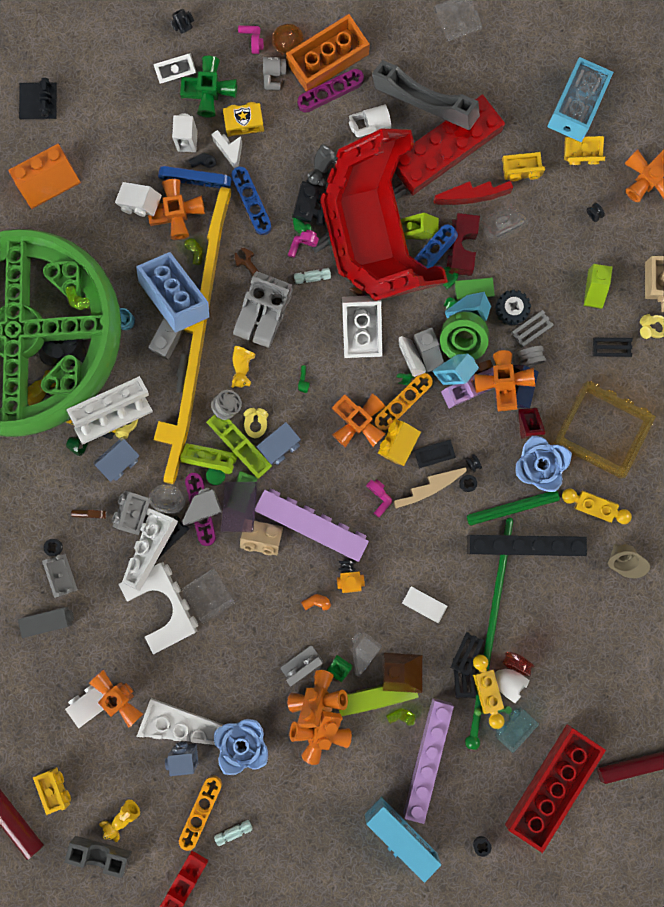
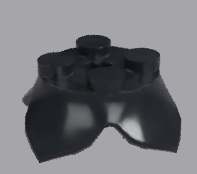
[38,325,87,366]

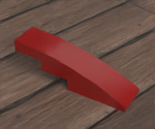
[433,181,513,205]
[159,850,209,907]

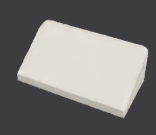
[399,336,426,377]

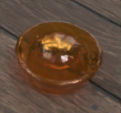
[272,24,304,56]

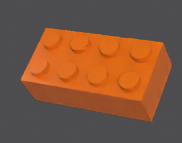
[286,14,370,92]

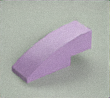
[441,368,494,408]

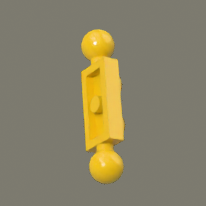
[562,488,632,524]
[473,655,505,729]

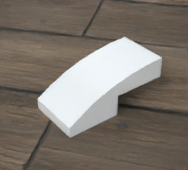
[402,587,448,623]

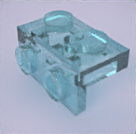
[494,707,539,753]

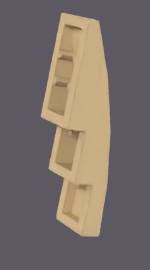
[393,467,467,509]

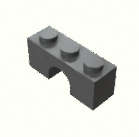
[64,836,132,878]

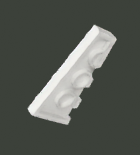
[122,508,178,591]
[137,698,223,745]

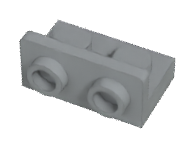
[112,490,151,535]
[281,645,323,687]

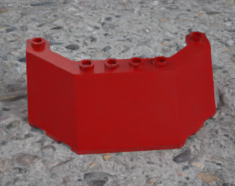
[320,128,448,301]

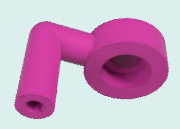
[238,25,264,54]
[288,230,319,258]
[366,479,392,518]

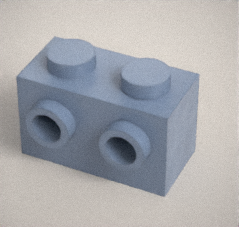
[256,422,301,466]
[93,437,139,482]
[165,742,198,776]

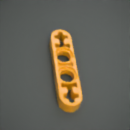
[375,373,433,431]
[179,775,222,851]

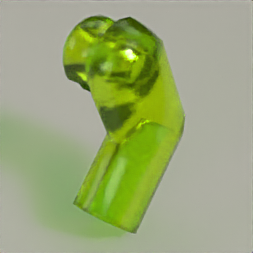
[184,238,203,265]
[65,286,90,310]
[386,708,416,726]

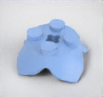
[515,436,572,492]
[214,719,268,775]

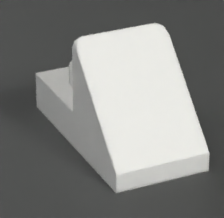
[211,130,242,169]

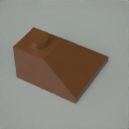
[383,653,422,693]

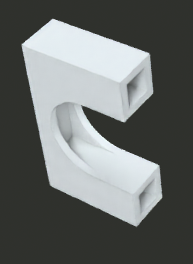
[119,562,198,654]

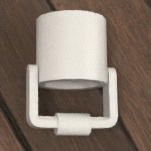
[349,105,391,137]

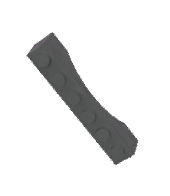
[372,60,480,130]

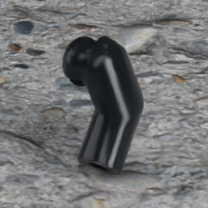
[189,153,217,168]

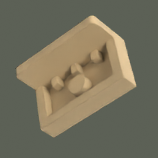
[240,519,283,555]

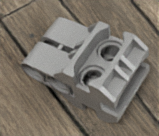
[233,271,293,348]

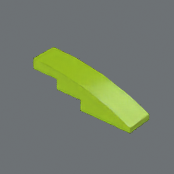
[206,414,272,479]
[339,684,419,716]

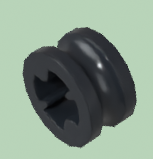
[587,203,605,222]
[465,454,482,473]
[459,475,477,492]
[43,539,63,556]
[338,561,356,571]
[473,836,491,857]

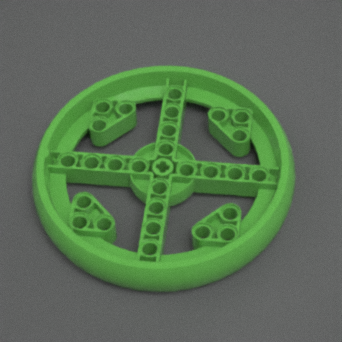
[0,229,121,437]

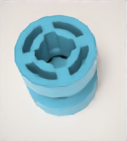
[120,308,135,330]

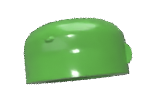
[440,311,489,360]

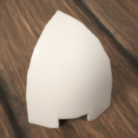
[495,669,530,703]

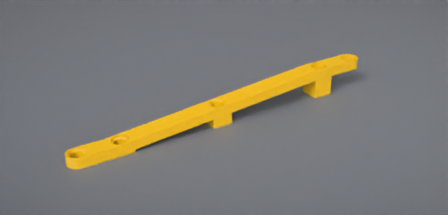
[154,187,232,484]

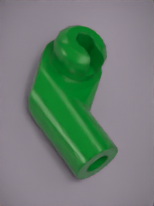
[292,213,311,235]

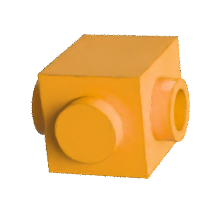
[337,571,365,593]

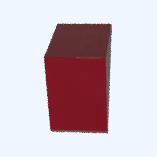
[518,408,545,439]

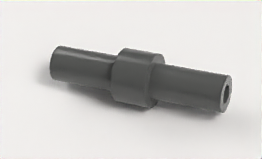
[176,354,188,393]

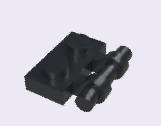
[292,181,327,226]

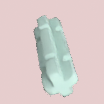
[294,268,331,284]
[214,820,252,846]

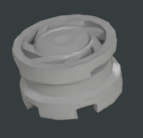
[517,346,547,367]
[211,390,242,420]

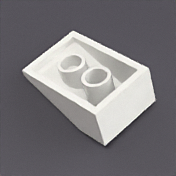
[342,296,382,358]

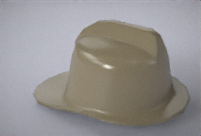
[608,543,650,578]

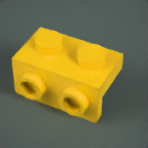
[564,136,605,165]
[502,152,545,182]
[33,767,71,815]

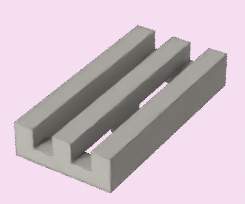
[511,310,554,348]

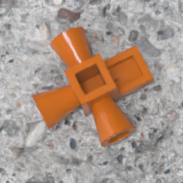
[624,149,664,202]
[148,179,205,240]
[474,350,535,412]
[332,393,386,448]
[89,670,143,728]
[287,670,348,728]
[290,711,352,765]

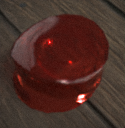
[502,652,535,677]

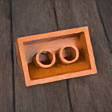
[8,144,81,209]

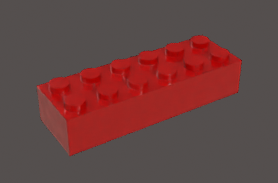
[395,94,505,196]
[505,724,606,853]

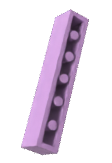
[254,488,369,562]
[403,698,454,824]

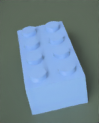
[136,252,209,333]

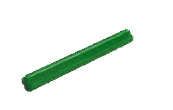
[467,491,560,526]

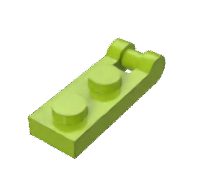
[180,443,238,474]

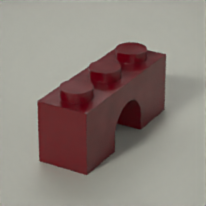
[446,213,480,276]

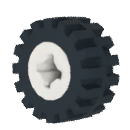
[495,289,531,326]

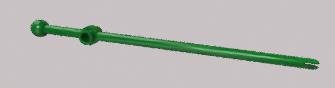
[465,518,513,750]

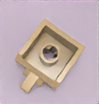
[645,256,664,312]

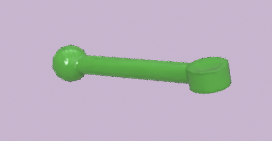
[474,706,512,716]

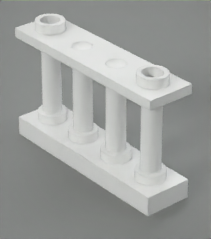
[66,376,153,445]

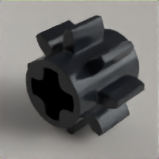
[170,9,194,34]

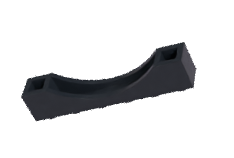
[467,535,587,556]

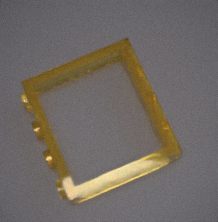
[553,381,656,479]

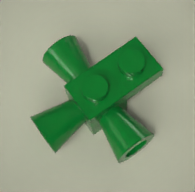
[180,56,237,118]

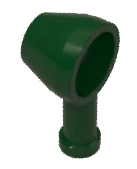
[66,436,88,456]

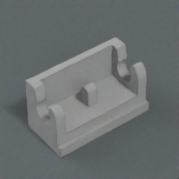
[42,554,78,598]

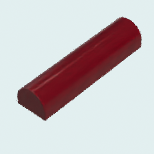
[597,751,664,784]
[0,789,44,860]

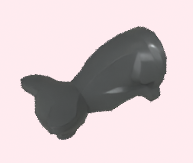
[306,144,338,187]

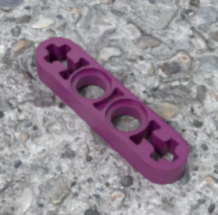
[297,69,364,113]
[185,473,216,546]

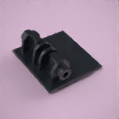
[19,78,57,119]

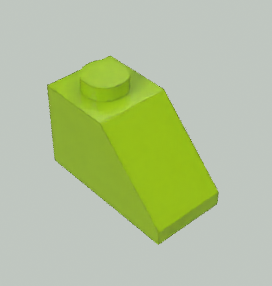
[400,213,439,240]
[583,264,613,309]

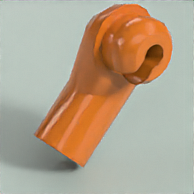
[301,594,331,611]

